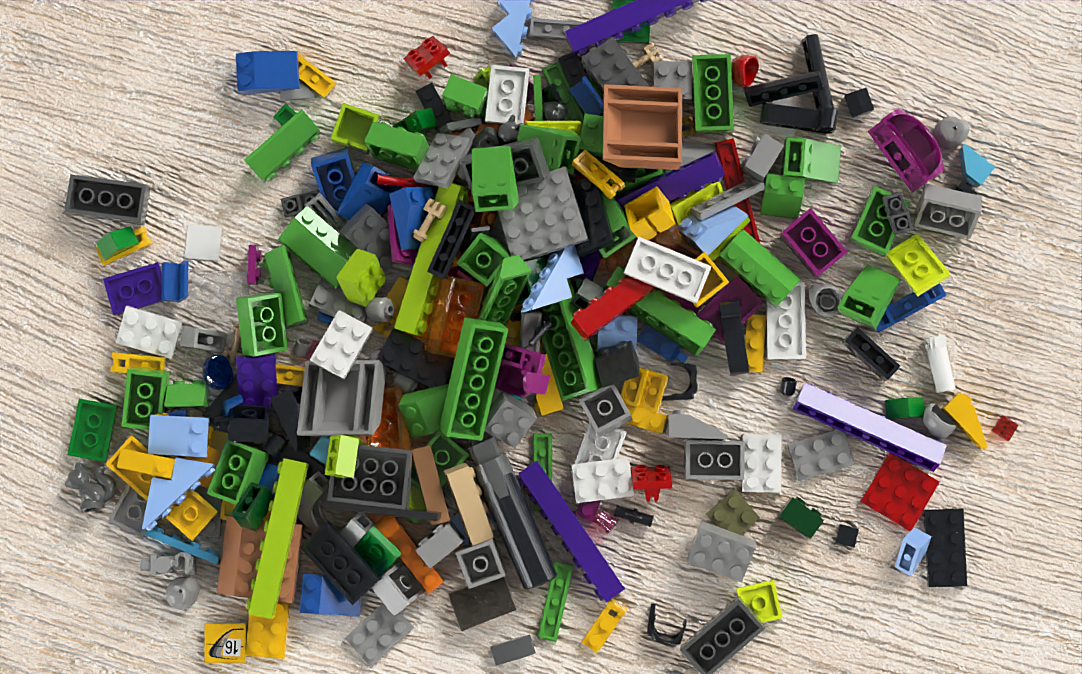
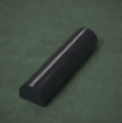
[802,34,834,110]
[744,70,823,107]
[427,200,476,280]

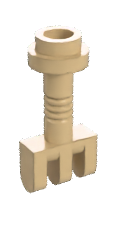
[632,42,664,69]
[413,198,447,243]
[222,323,244,365]

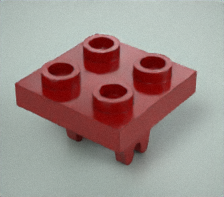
[403,36,450,79]
[631,464,672,502]

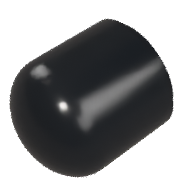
[780,377,797,396]

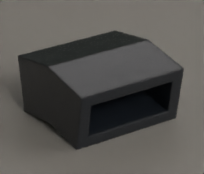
[844,87,874,119]

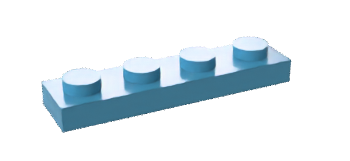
[145,526,221,564]

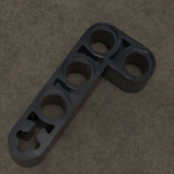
[760,103,838,134]
[718,299,750,376]
[263,432,330,492]

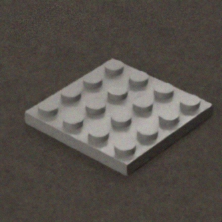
[497,167,588,262]

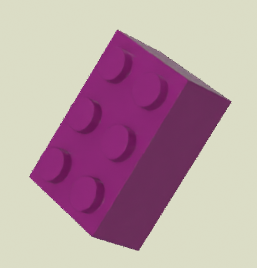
[779,208,848,279]

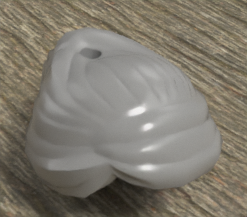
[933,117,970,149]
[809,284,843,318]
[923,403,956,440]
[166,576,200,610]

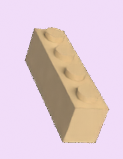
[443,463,495,546]

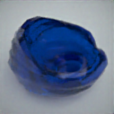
[202,354,233,390]

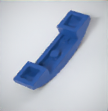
[876,283,947,333]

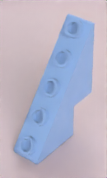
[492,0,535,59]
[521,245,583,313]
[142,458,215,531]

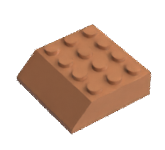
[603,84,682,170]
[217,516,304,603]

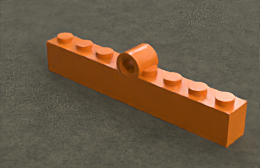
[366,513,444,594]

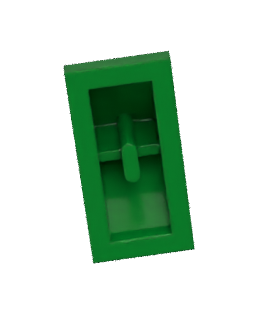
[96,226,140,261]
[885,397,925,419]

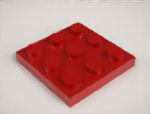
[860,453,940,532]

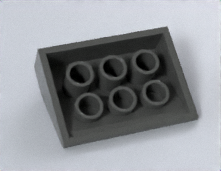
[327,444,412,510]

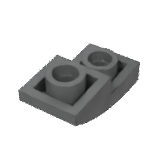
[280,190,325,218]
[882,192,913,235]
[490,635,536,665]

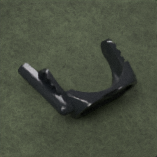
[510,308,552,346]
[662,362,698,401]
[646,604,687,645]

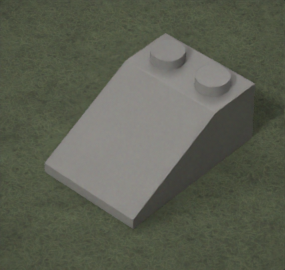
[667,410,728,440]

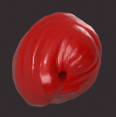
[731,54,759,88]

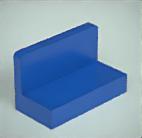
[569,76,604,116]
[161,260,188,303]

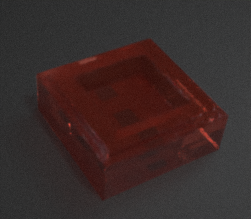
[991,415,1019,441]

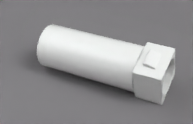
[923,335,955,393]

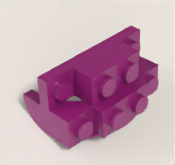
[868,108,946,193]
[495,343,550,397]

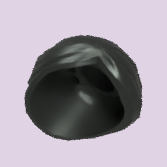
[542,102,568,121]
[472,127,503,149]

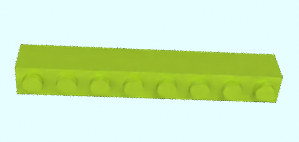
[394,183,469,337]
[246,459,309,619]

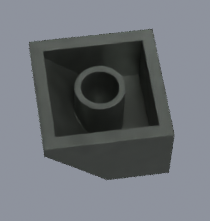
[595,341,640,388]

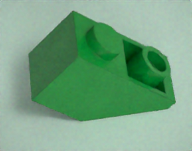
[392,108,438,134]

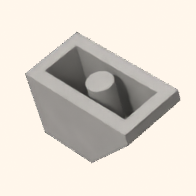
[180,327,227,353]

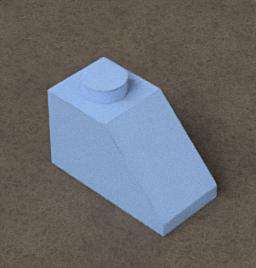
[894,527,931,576]

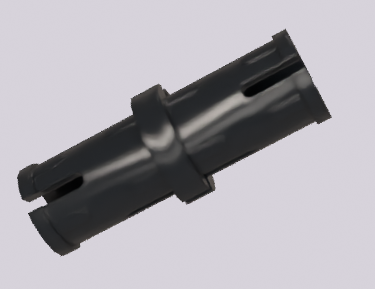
[614,505,654,527]

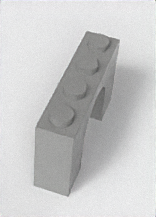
[297,471,375,548]

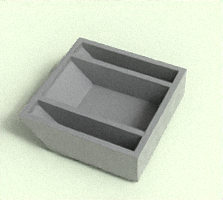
[297,360,386,436]

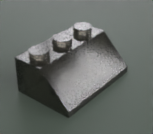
[449,577,516,631]

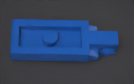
[636,324,688,363]

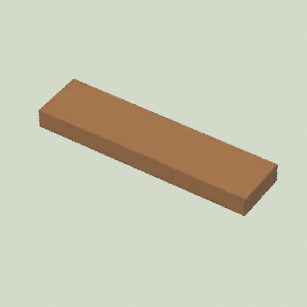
[411,445,450,526]

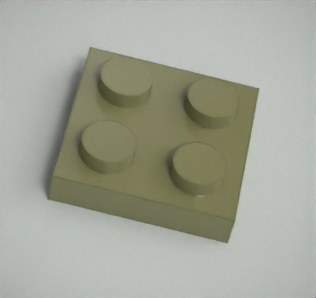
[706,489,760,535]

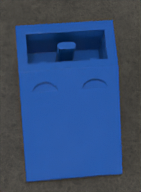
[336,163,401,220]

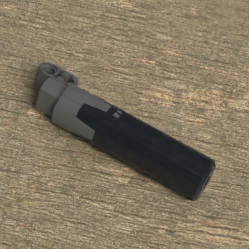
[468,431,557,590]

